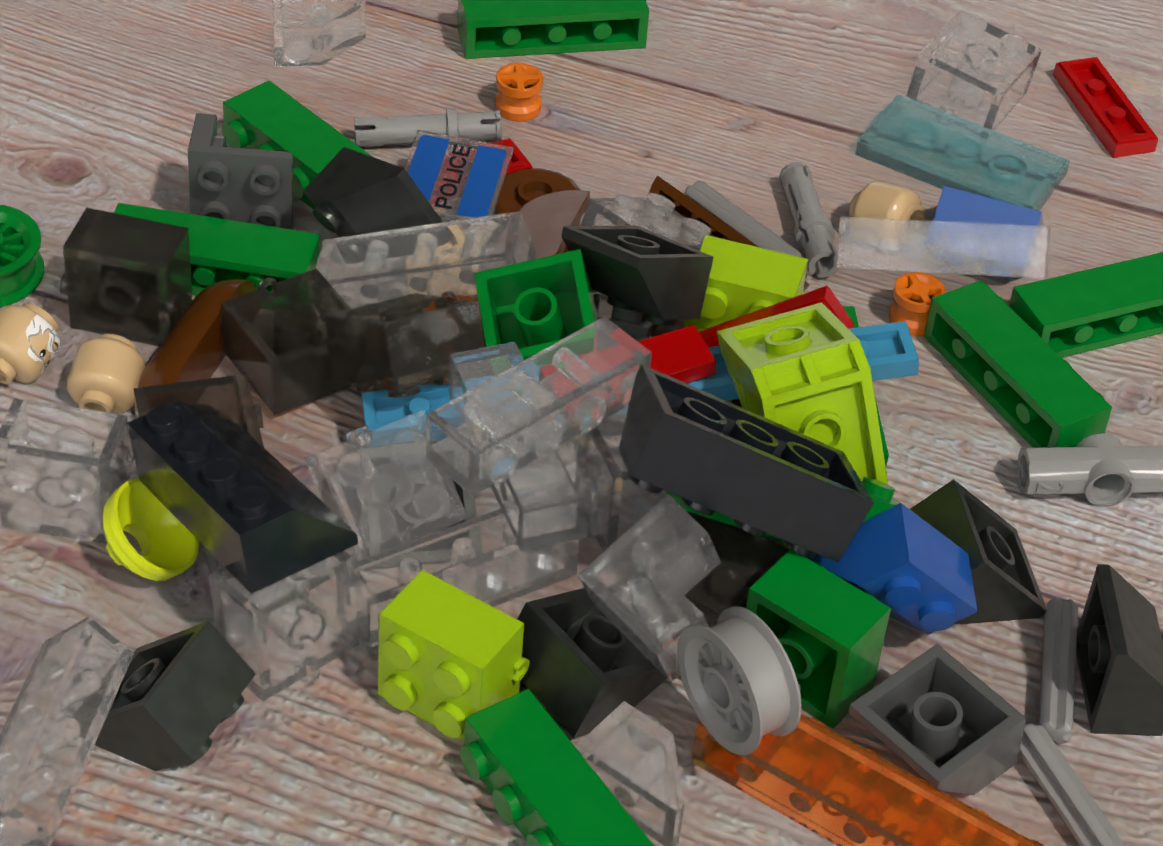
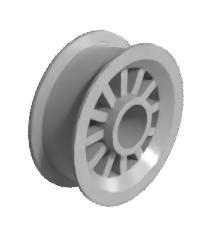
[677,606,801,755]

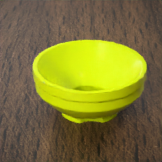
[103,478,199,581]

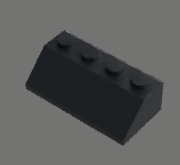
[619,364,874,562]
[126,400,359,594]

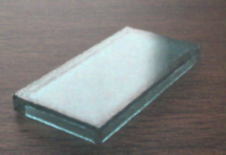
[855,95,1070,211]

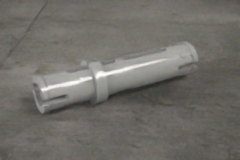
[354,108,502,148]
[779,162,841,278]

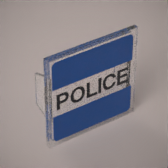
[404,130,514,231]

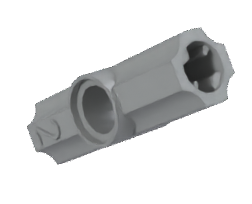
[1017,433,1163,507]

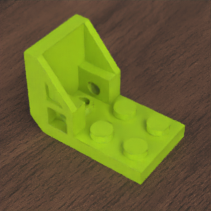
[717,302,889,551]

